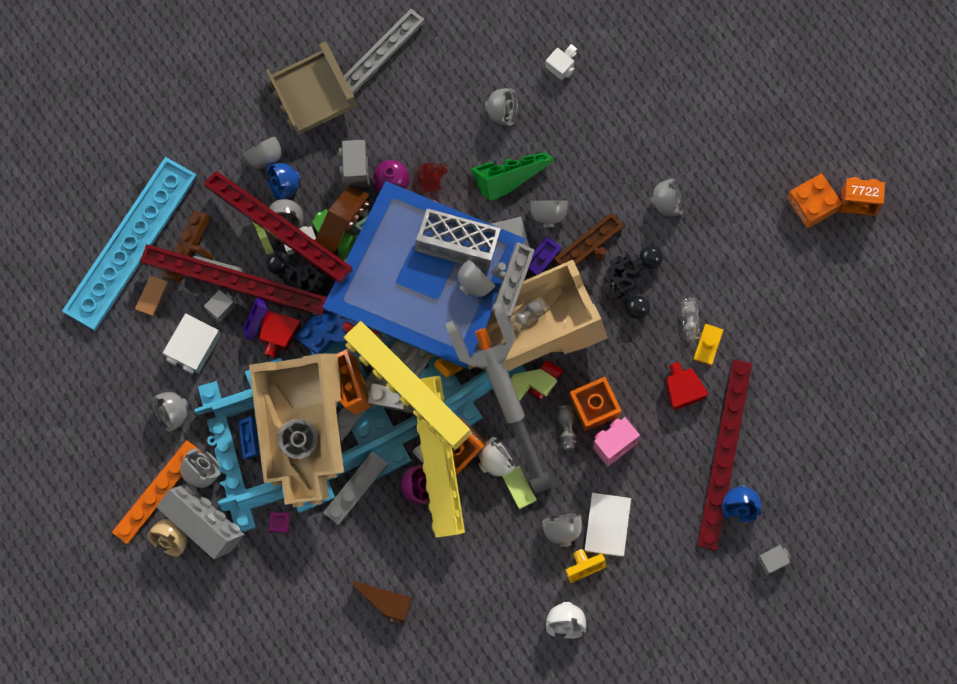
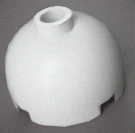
[479,437,515,477]
[546,602,586,639]

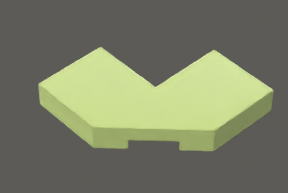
[253,222,274,255]
[511,369,557,401]

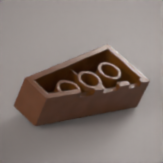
[315,185,369,253]

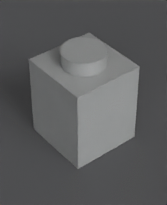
[204,290,236,323]
[757,545,791,576]

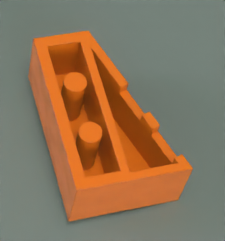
[337,349,372,415]

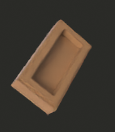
[135,275,169,317]

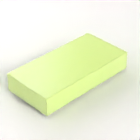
[502,466,537,510]

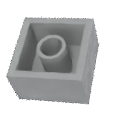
[339,140,369,189]

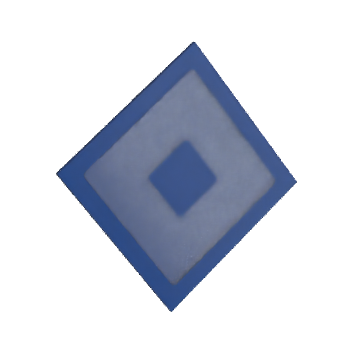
[323,181,526,369]

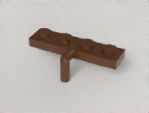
[161,211,213,283]
[554,212,624,266]

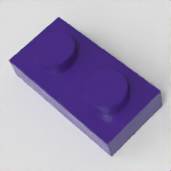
[528,237,562,276]
[243,298,267,341]

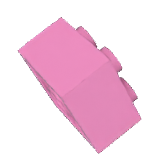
[593,417,640,467]

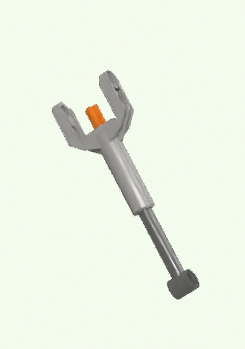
[445,302,554,494]

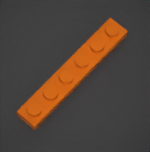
[112,440,202,545]

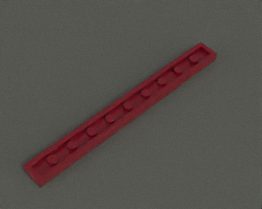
[203,171,353,284]
[140,244,327,317]
[697,359,752,551]

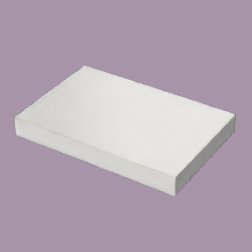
[584,493,631,557]

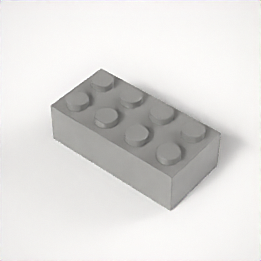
[156,484,244,559]

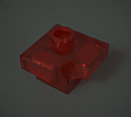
[417,162,448,193]

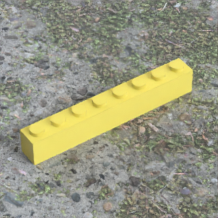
[344,321,472,450]
[417,376,465,537]

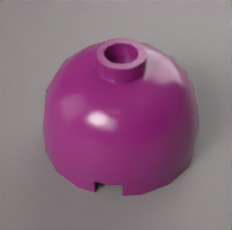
[372,160,409,193]
[401,464,430,504]

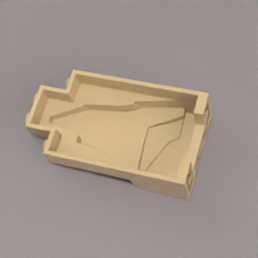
[468,260,608,371]
[249,354,344,507]

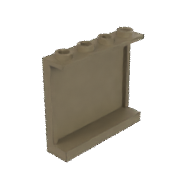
[266,41,358,135]

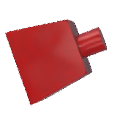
[260,310,302,358]
[665,362,708,411]

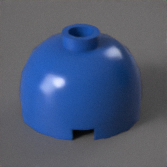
[266,163,300,200]
[722,486,762,522]

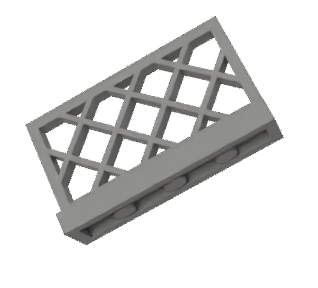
[414,208,501,271]

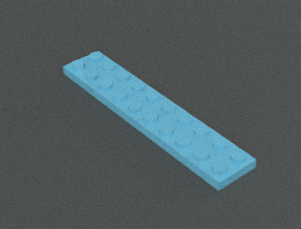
[62,157,198,331]

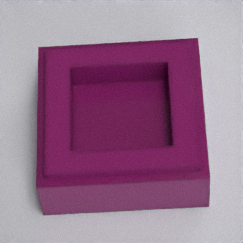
[268,512,290,533]

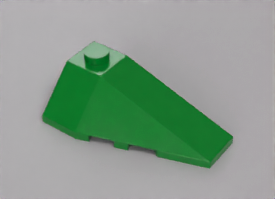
[471,152,554,200]

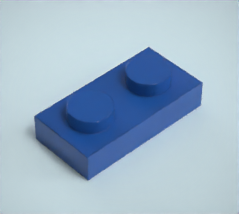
[238,416,260,459]

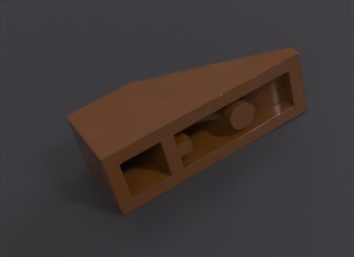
[353,581,412,625]

